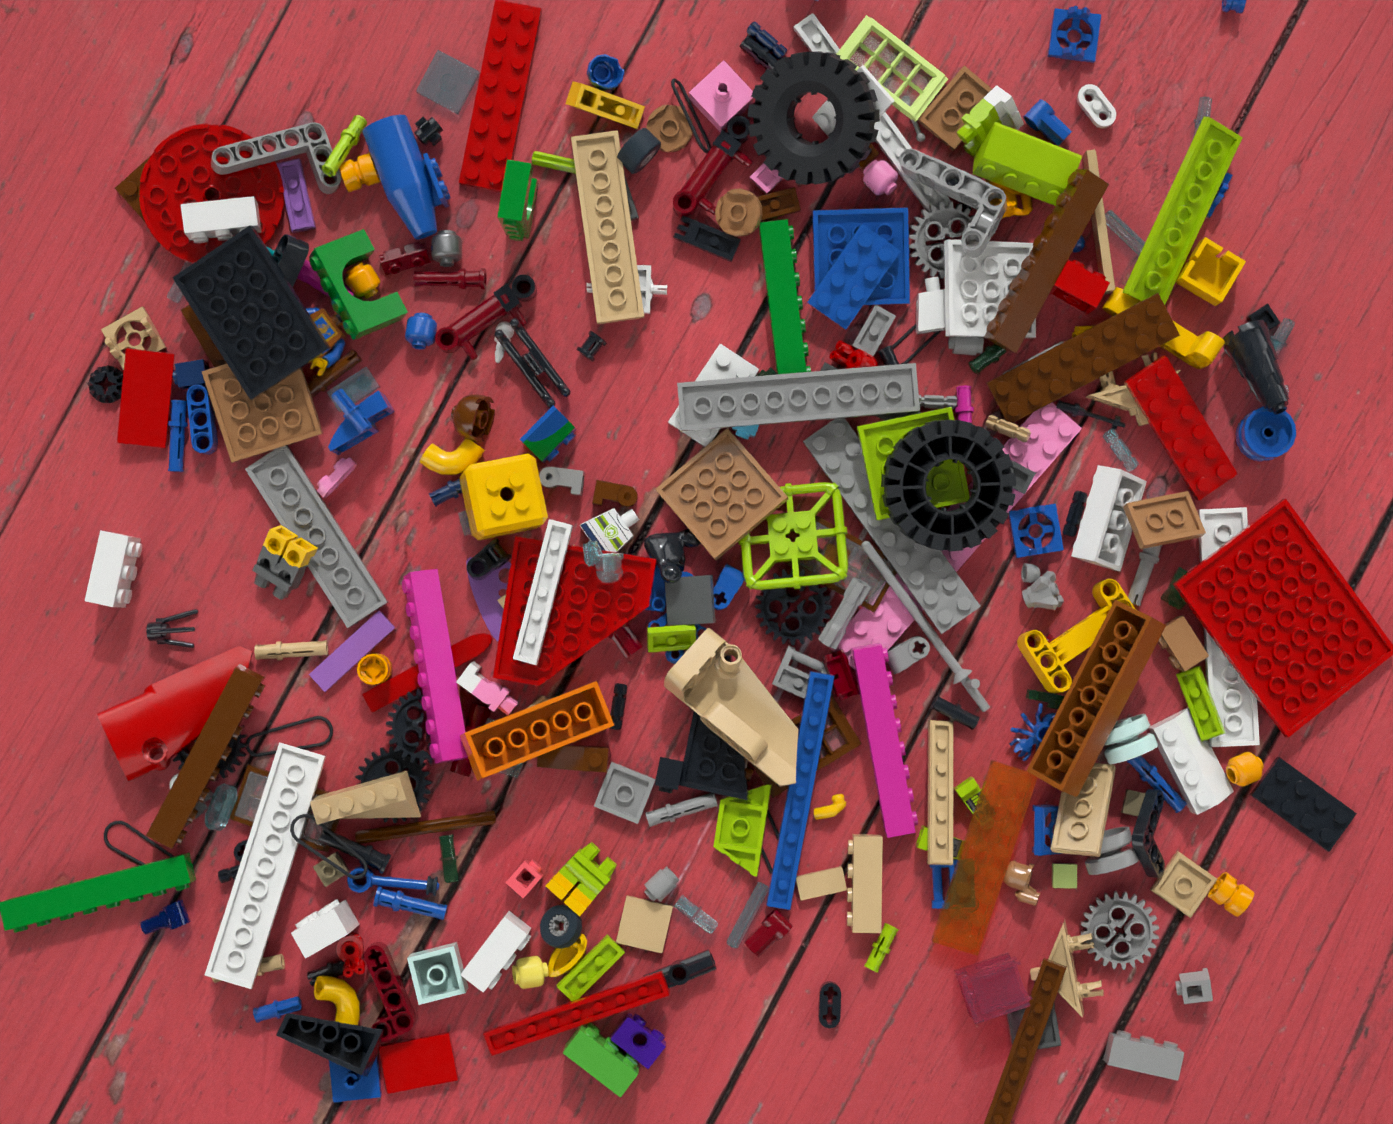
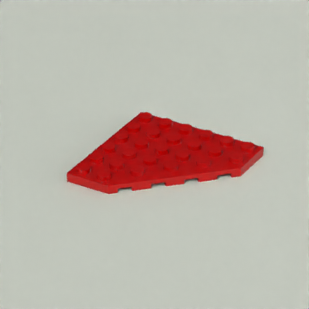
[493,536,657,686]

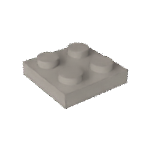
[594,762,656,824]

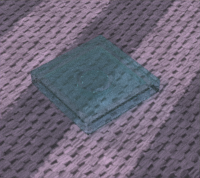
[416,50,480,114]

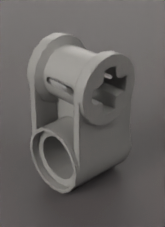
[887,636,930,674]

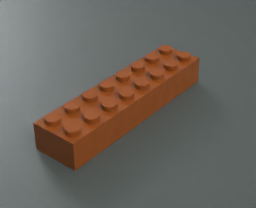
[1026,600,1166,797]

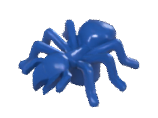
[1009,703,1056,761]

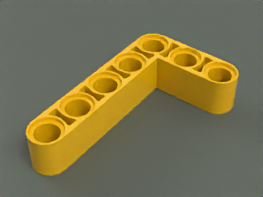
[1103,287,1225,369]

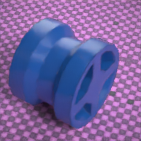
[1222,0,1246,14]

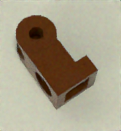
[592,480,638,507]

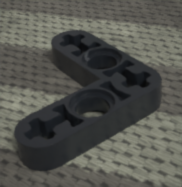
[1132,789,1165,878]

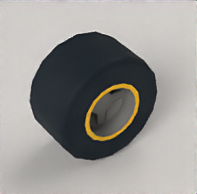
[617,128,661,174]

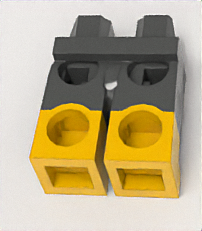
[252,525,318,600]

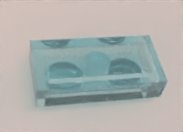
[327,367,380,413]

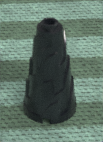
[1222,320,1289,415]

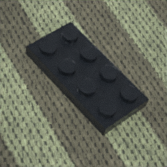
[1250,757,1357,852]

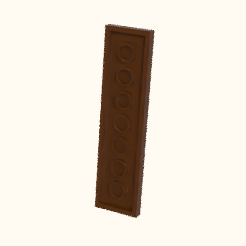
[986,293,1180,423]

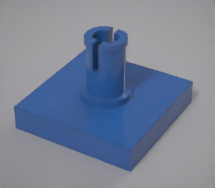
[329,1055,382,1102]

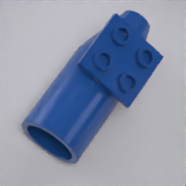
[362,115,451,240]

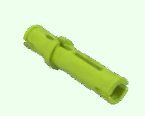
[321,115,367,177]

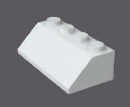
[1071,465,1147,572]
[1148,707,1234,815]

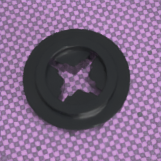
[87,365,123,403]

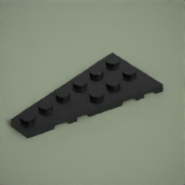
[679,655,749,800]

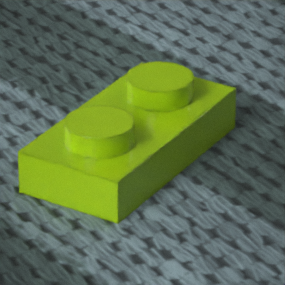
[647,624,696,653]

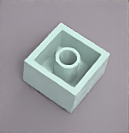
[407,942,468,1005]

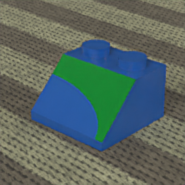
[520,405,577,463]

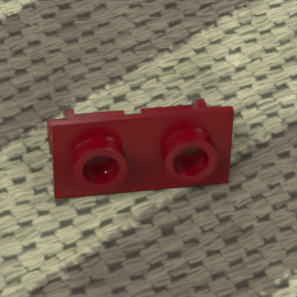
[379,241,431,275]
[822,649,860,701]

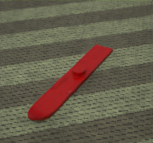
[362,633,493,713]

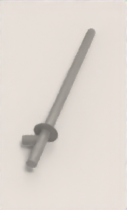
[861,541,990,712]

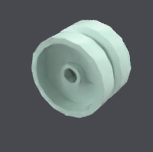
[1104,714,1158,764]

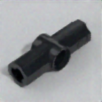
[643,949,717,988]

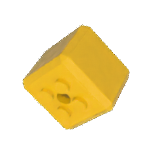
[459,454,548,540]

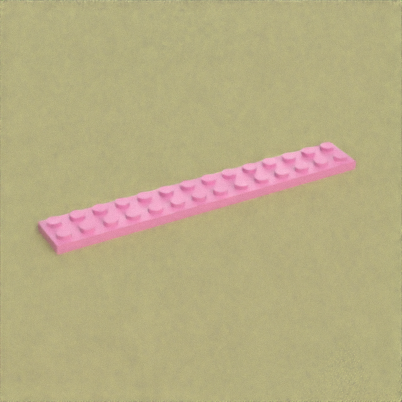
[829,403,1082,670]

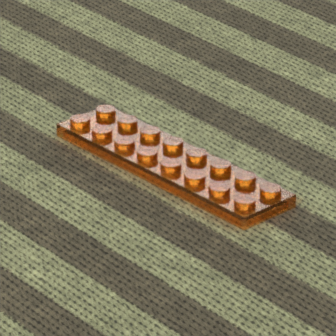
[931,760,1038,956]

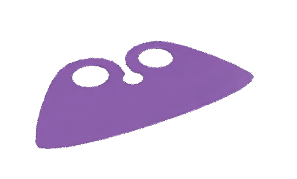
[466,557,511,641]

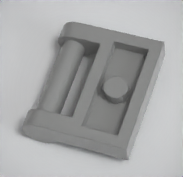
[772,645,827,699]

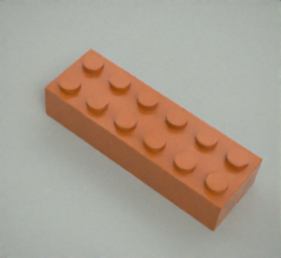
[460,681,614,780]

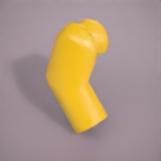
[814,794,847,820]

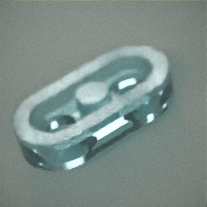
[205,784,238,831]

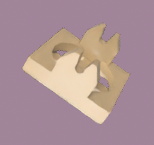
[101,307,167,370]

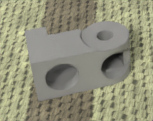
[539,467,585,496]

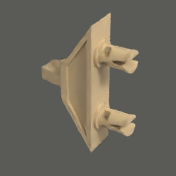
[1085,352,1180,426]
[1030,920,1104,1018]

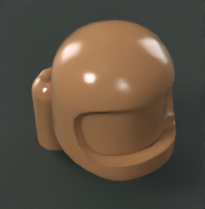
[1002,860,1040,906]

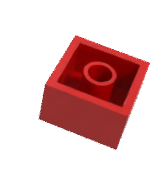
[1049,260,1110,315]

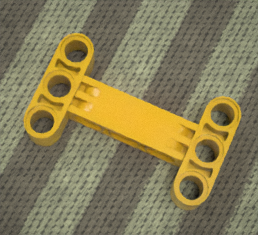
[1017,579,1135,694]

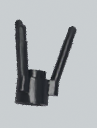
[146,609,198,648]

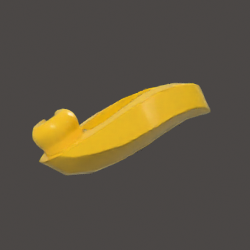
[548,933,587,977]

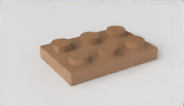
[918,66,992,151]
[1123,491,1206,549]

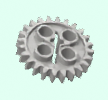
[909,201,977,279]
[1080,891,1159,970]

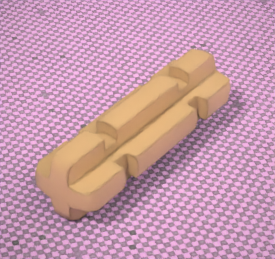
[985,415,1031,442]

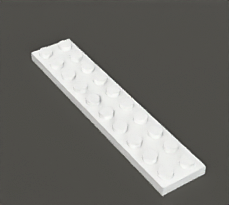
[1197,507,1260,747]
[205,742,326,989]

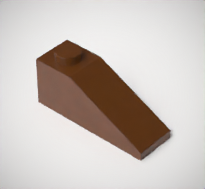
[537,745,609,772]

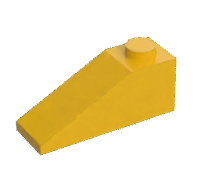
[565,82,645,129]

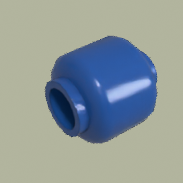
[405,313,437,350]

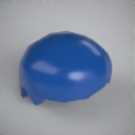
[587,54,625,91]

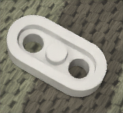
[1077,84,1116,128]

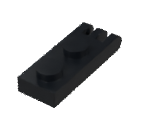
[673,216,741,262]

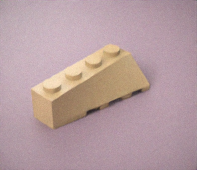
[310,771,421,825]

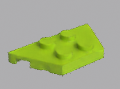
[713,784,771,877]

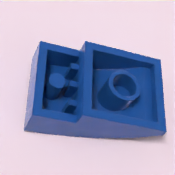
[328,390,395,455]

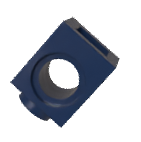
[173,359,209,390]

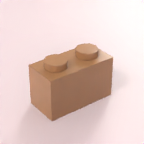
[1158,616,1209,671]

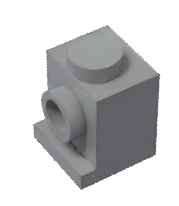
[1175,968,1213,1004]

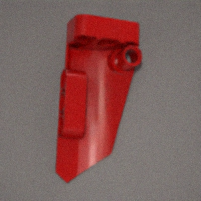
[97,646,253,782]

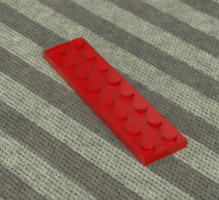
[459,0,542,193]

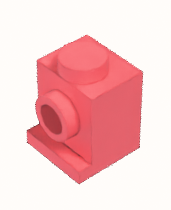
[505,859,543,898]

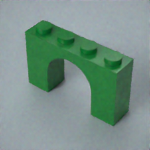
[497,159,539,241]
[309,229,408,340]

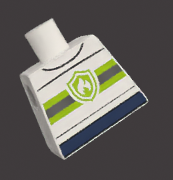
[580,508,640,553]

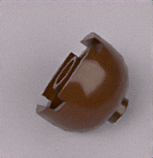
[451,394,495,443]

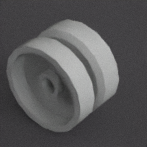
[1085,827,1139,875]

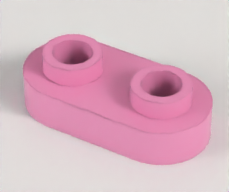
[317,457,357,498]

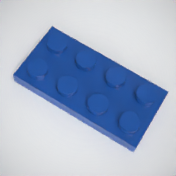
[807,224,901,330]

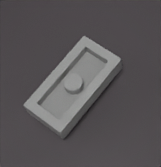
[852,305,896,356]

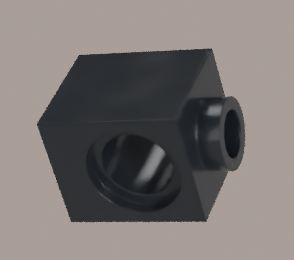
[655,757,684,793]

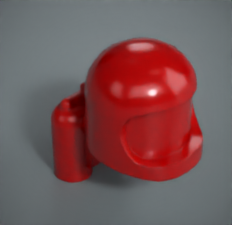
[829,340,878,369]
[336,932,366,978]

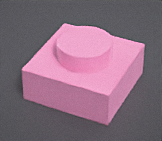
[750,163,783,194]

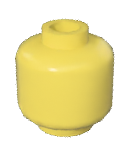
[512,956,549,989]

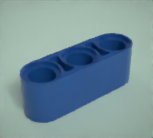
[187,385,218,455]

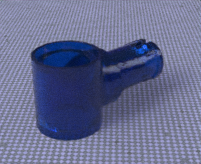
[140,900,191,935]

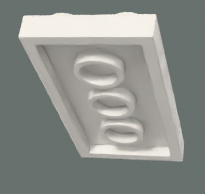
[668,344,759,447]

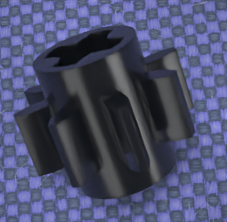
[414,116,443,146]

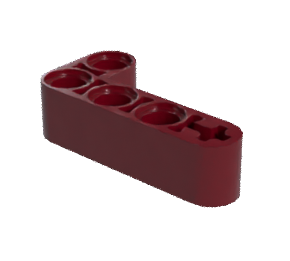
[364,942,417,1043]

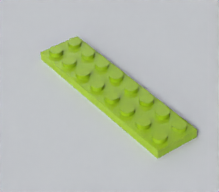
[1123,116,1243,305]

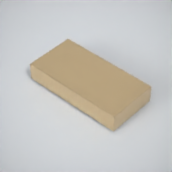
[796,866,847,900]

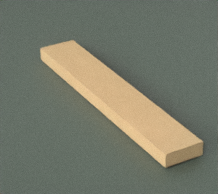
[1083,149,1115,294]
[928,720,953,865]

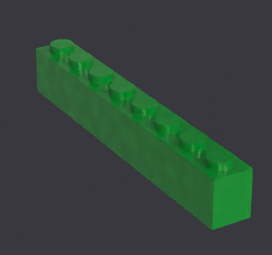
[759,219,811,375]
[0,853,196,933]

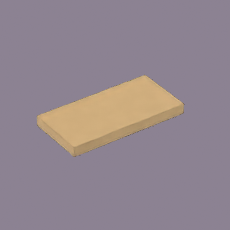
[1051,763,1116,857]

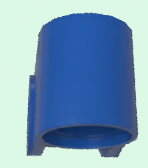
[713,563,745,610]

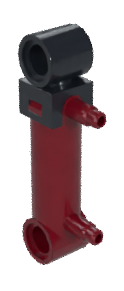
[673,116,753,217]
[435,275,537,360]

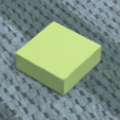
[1052,863,1077,888]

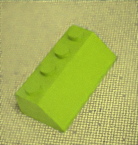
[973,122,1082,206]

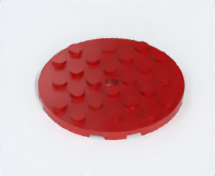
[139,123,284,264]

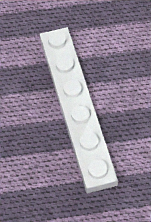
[513,519,573,665]

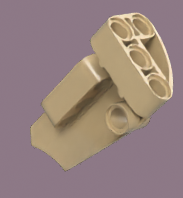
[664,628,798,786]

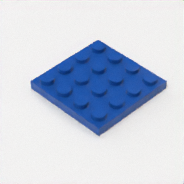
[812,208,910,305]

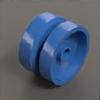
[1235,406,1296,462]

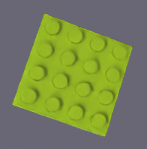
[857,407,970,520]

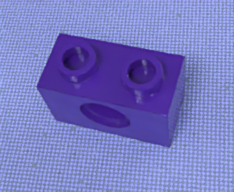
[610,1013,666,1069]

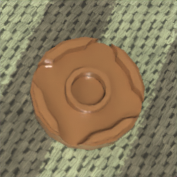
[646,105,693,153]
[715,188,762,237]

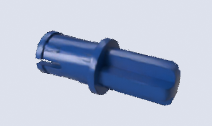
[332,389,372,434]
[253,996,302,1023]

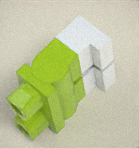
[956,85,1024,158]

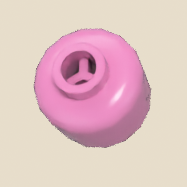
[863,160,898,195]

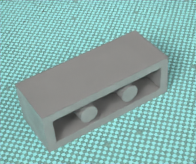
[1103,1030,1184,1081]

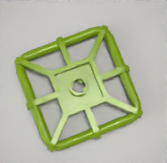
[738,482,848,590]

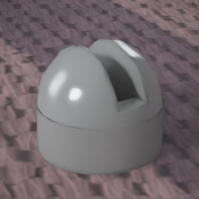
[1021,563,1041,583]

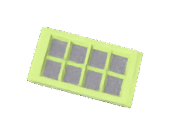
[837,15,948,122]

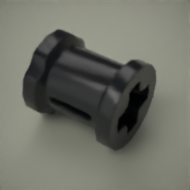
[576,331,607,362]

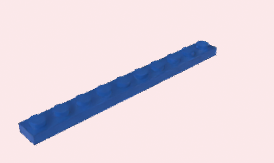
[766,671,834,910]

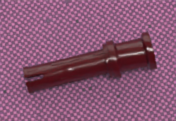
[413,268,487,289]

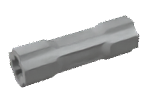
[818,577,872,649]

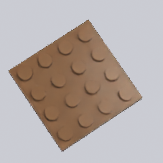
[202,364,323,463]
[655,428,789,560]

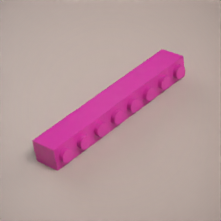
[402,569,468,764]
[851,643,918,838]

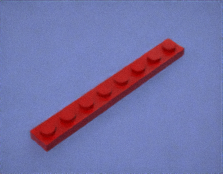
[483,971,670,1056]

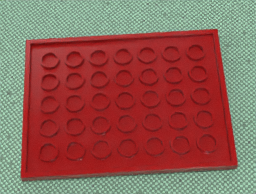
[1173,499,1393,738]

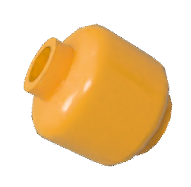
[345,262,381,299]
[1226,752,1264,787]

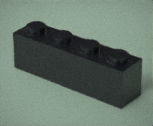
[276,1013,384,1077]

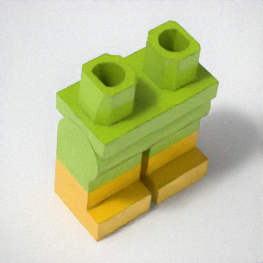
[546,842,617,917]

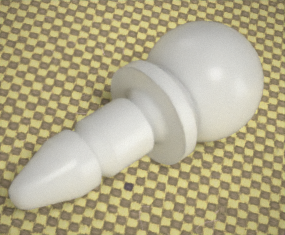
[494,321,514,363]

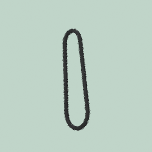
[246,716,333,757]
[290,814,368,879]
[103,821,174,865]

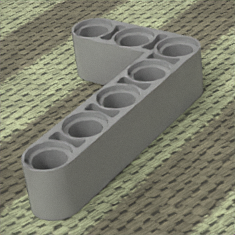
[211,122,341,194]

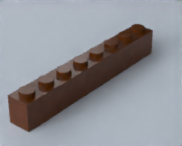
[984,169,1109,353]
[146,664,266,849]

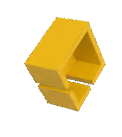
[1175,237,1246,306]

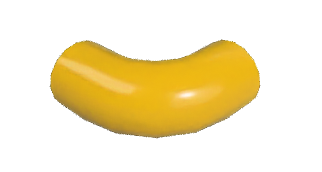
[419,439,485,475]
[314,976,360,1025]

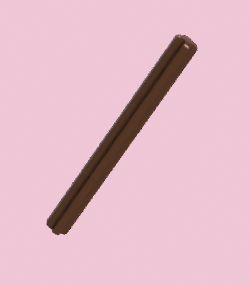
[355,811,496,844]

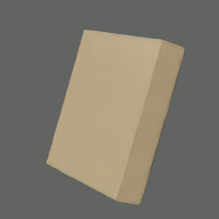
[1150,851,1218,918]
[616,895,673,953]

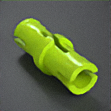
[864,923,899,973]

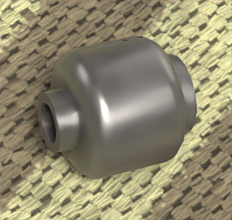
[431,230,462,267]

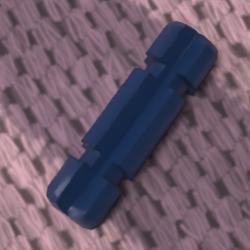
[747,21,787,60]

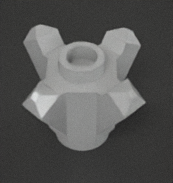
[1022,571,1064,610]

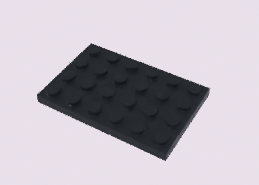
[172,225,331,400]

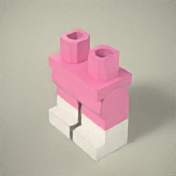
[456,661,518,715]

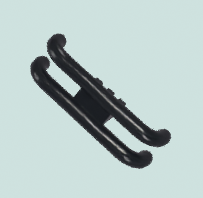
[495,318,571,408]

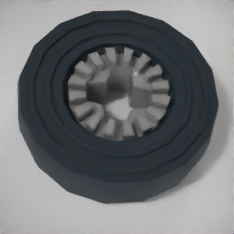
[540,905,582,949]

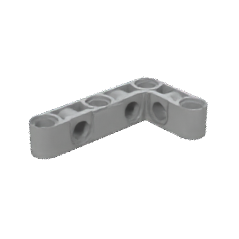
[899,148,1007,258]

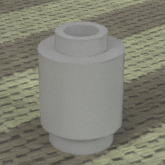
[948,336,984,355]
[644,866,679,902]

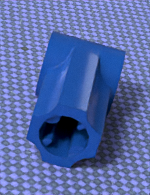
[1023,99,1072,146]

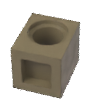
[313,851,350,887]

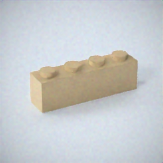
[847,834,883,933]

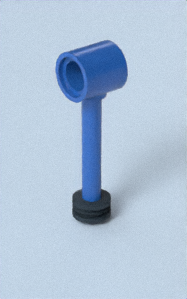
[347,866,440,896]

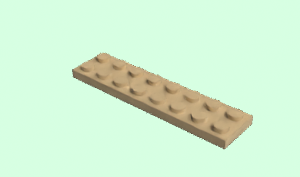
[571,130,644,325]

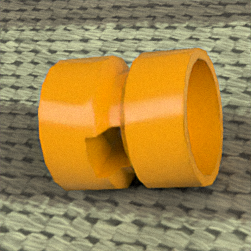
[339,153,380,192]
[357,653,393,685]
[1208,872,1254,917]

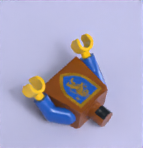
[306,307,346,376]

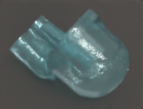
[583,541,624,583]

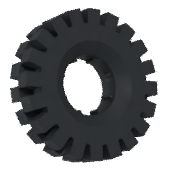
[748,51,880,185]
[881,419,1016,552]

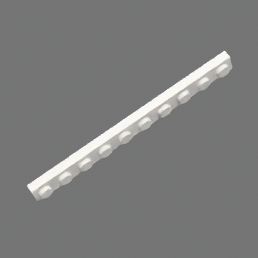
[794,13,950,213]

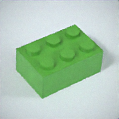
[563,1022,640,1098]

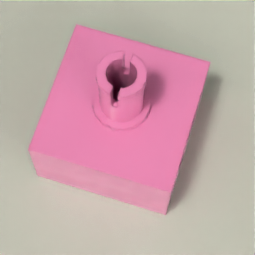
[689,60,756,133]

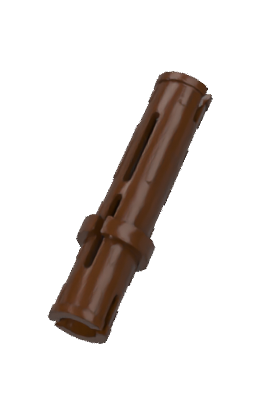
[307,349,362,398]

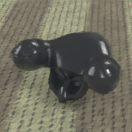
[644,529,701,584]

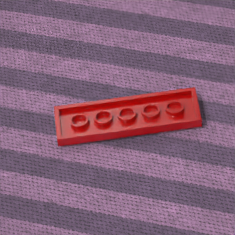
[1124,355,1238,500]

